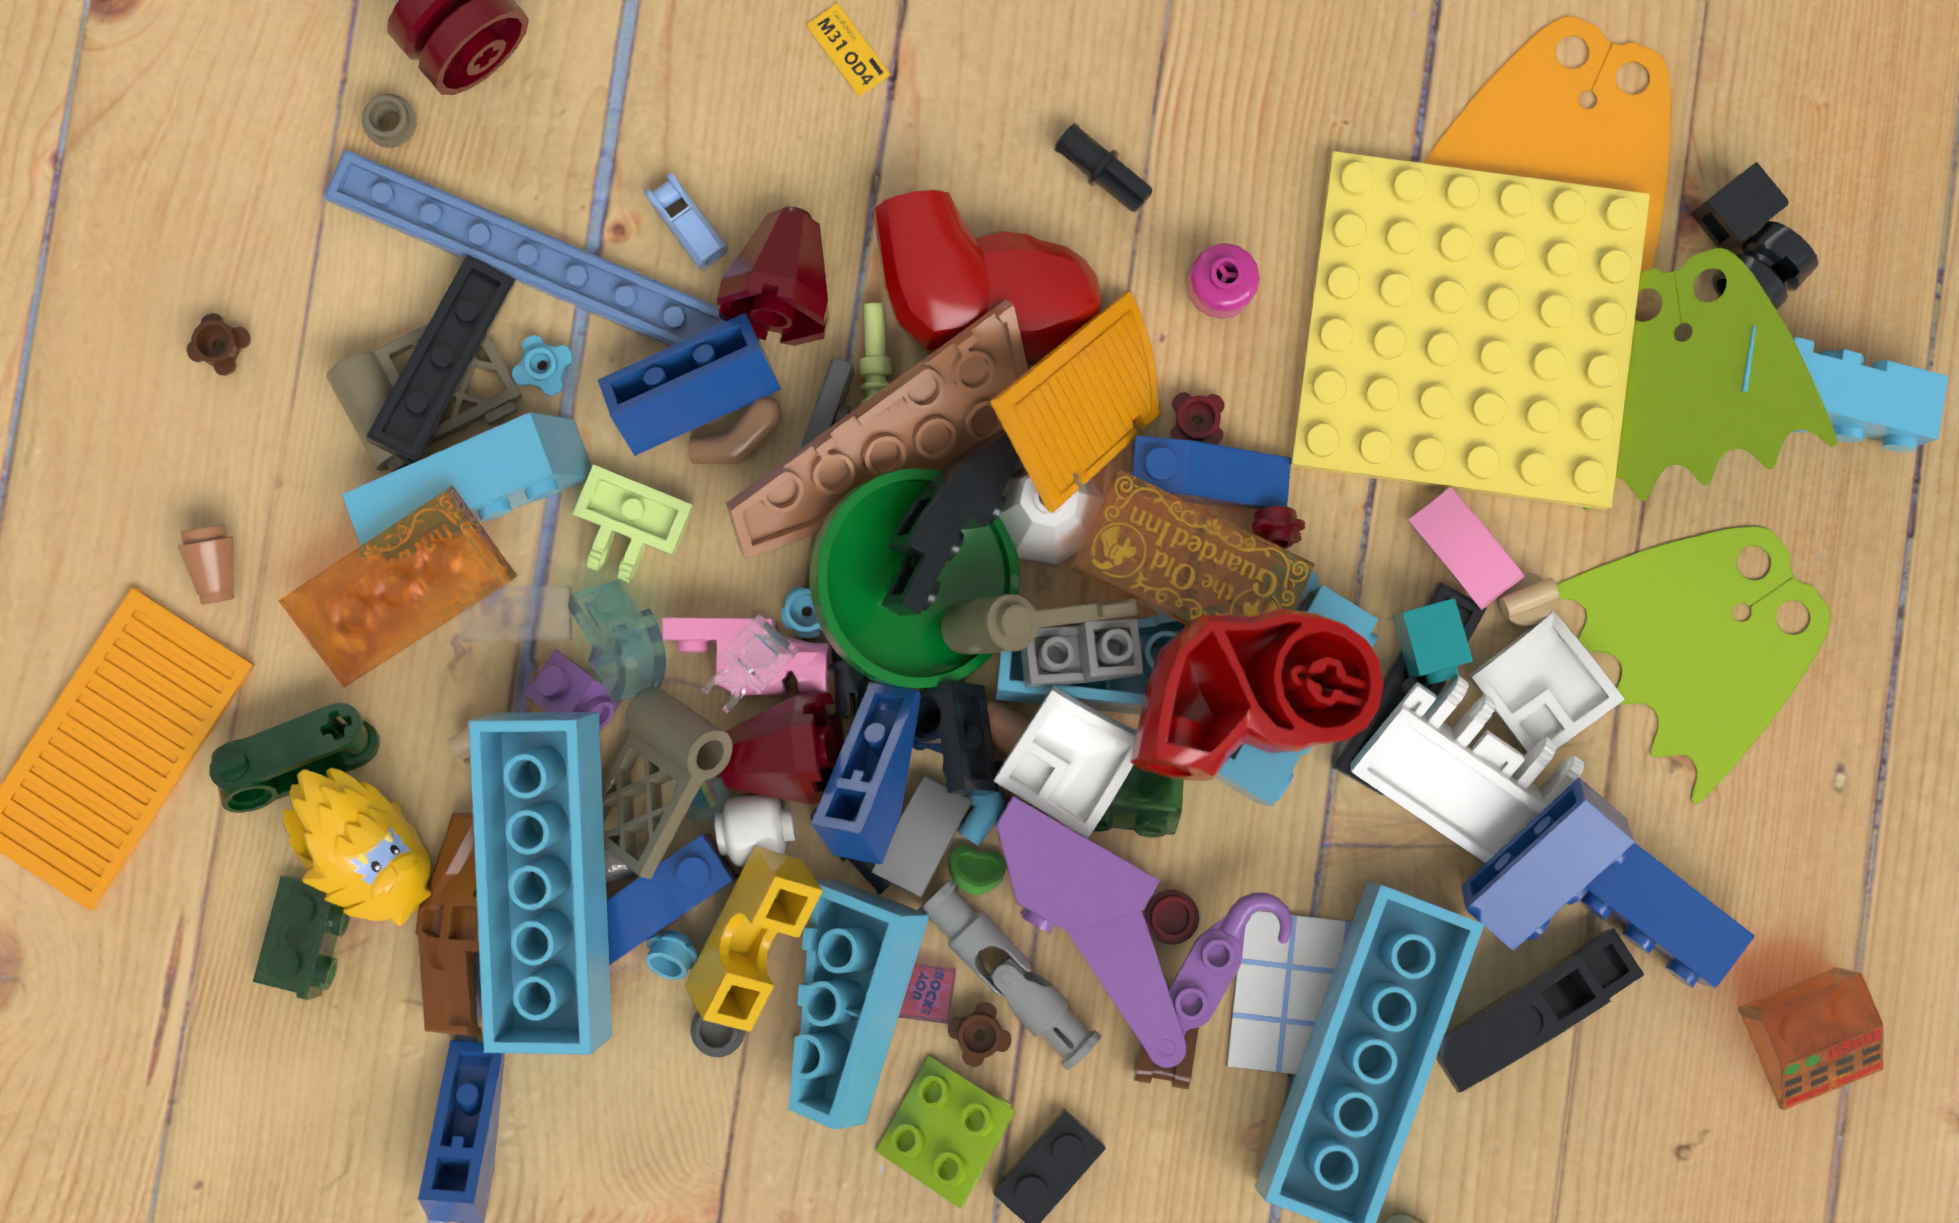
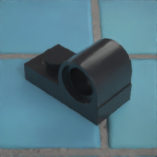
[914,681,999,796]

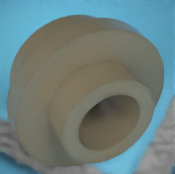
[362,94,417,148]

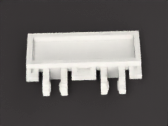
[1350,676,1585,863]

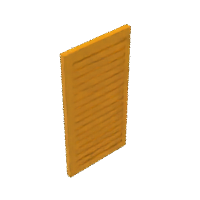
[0,587,255,911]

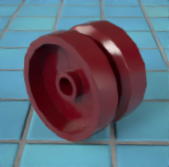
[387,0,529,95]

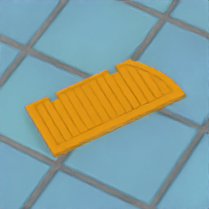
[990,290,1161,513]

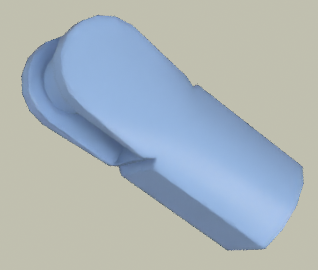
[644,172,728,270]

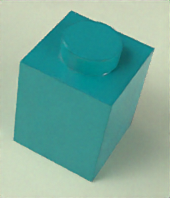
[1392,598,1473,685]

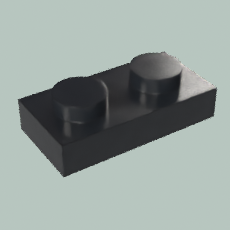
[993,1108,1106,1223]

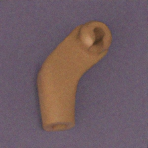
[689,396,782,464]

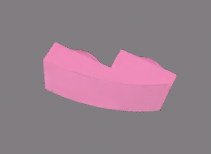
[1408,487,1525,610]

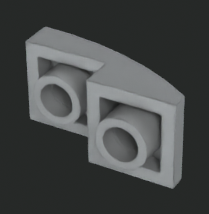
[1021,619,1144,688]
[872,776,973,897]

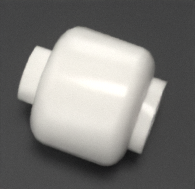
[715,794,796,867]

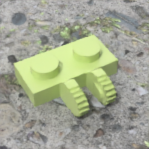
[572,465,695,584]

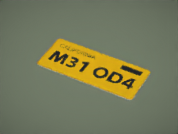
[806,3,890,97]

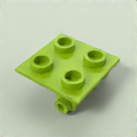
[876,1055,1016,1209]

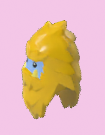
[282,768,431,926]

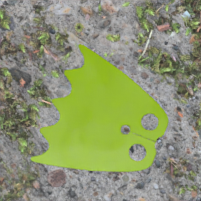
[1582,248,1837,510]
[1556,526,1831,804]

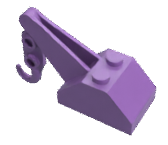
[996,795,1292,1068]

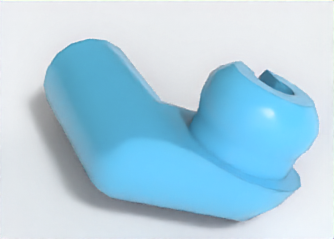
[958,772,1006,846]

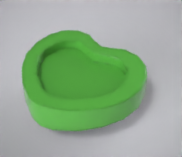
[948,846,1006,895]

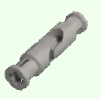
[917,878,1102,1070]

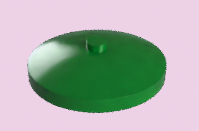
[809,469,1020,688]

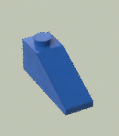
[1127,435,1291,509]
[811,682,921,865]
[607,833,739,965]
[418,1040,505,1223]

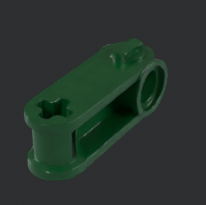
[209,703,380,813]

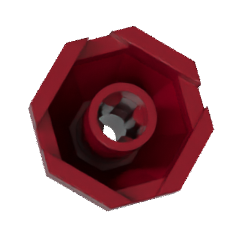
[717,206,829,346]
[716,692,845,805]

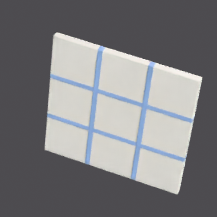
[1227,911,1352,1074]

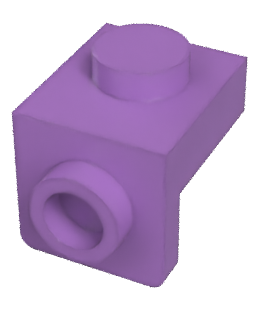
[524,649,623,732]

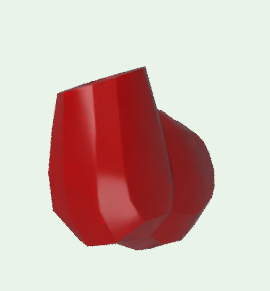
[873,190,1102,365]
[1130,608,1383,781]

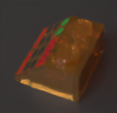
[1738,967,1884,1110]

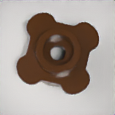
[187,313,251,376]
[948,1002,1011,1067]

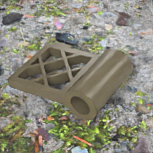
[326,323,523,473]
[941,594,1138,655]
[602,687,732,879]

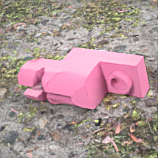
[662,618,829,696]

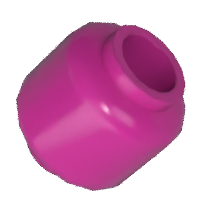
[1187,243,1260,319]

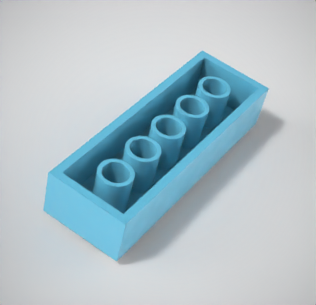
[469,712,612,1055]
[1255,880,1484,1223]

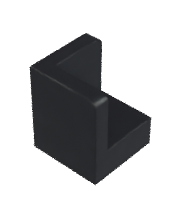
[1690,161,1789,250]

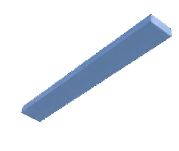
[323,149,725,347]

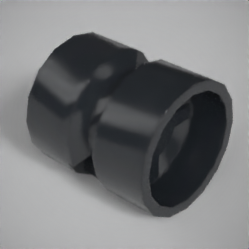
[1712,221,1819,310]

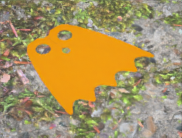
[1423,16,1671,272]

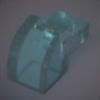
[567,579,666,702]

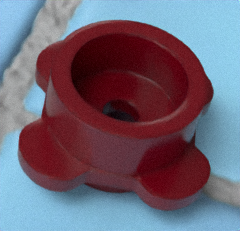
[1170,392,1225,445]
[1248,506,1305,550]

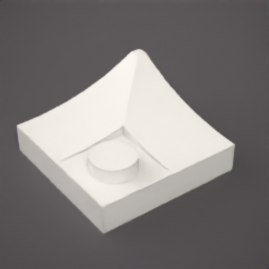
[1468,610,1625,754]
[994,685,1137,839]

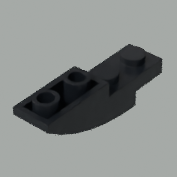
[881,430,1023,616]
[1436,928,1644,1093]

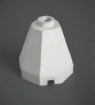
[999,465,1104,567]

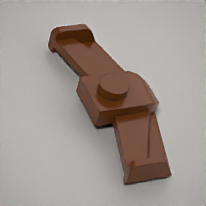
[415,813,482,1037]

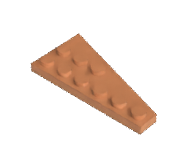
[726,299,1028,559]

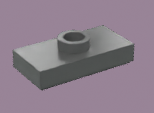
[800,357,855,449]

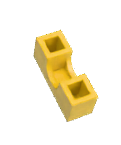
[685,846,823,1032]

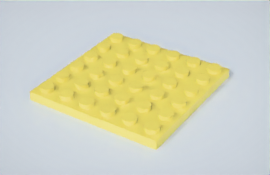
[1291,151,1650,510]

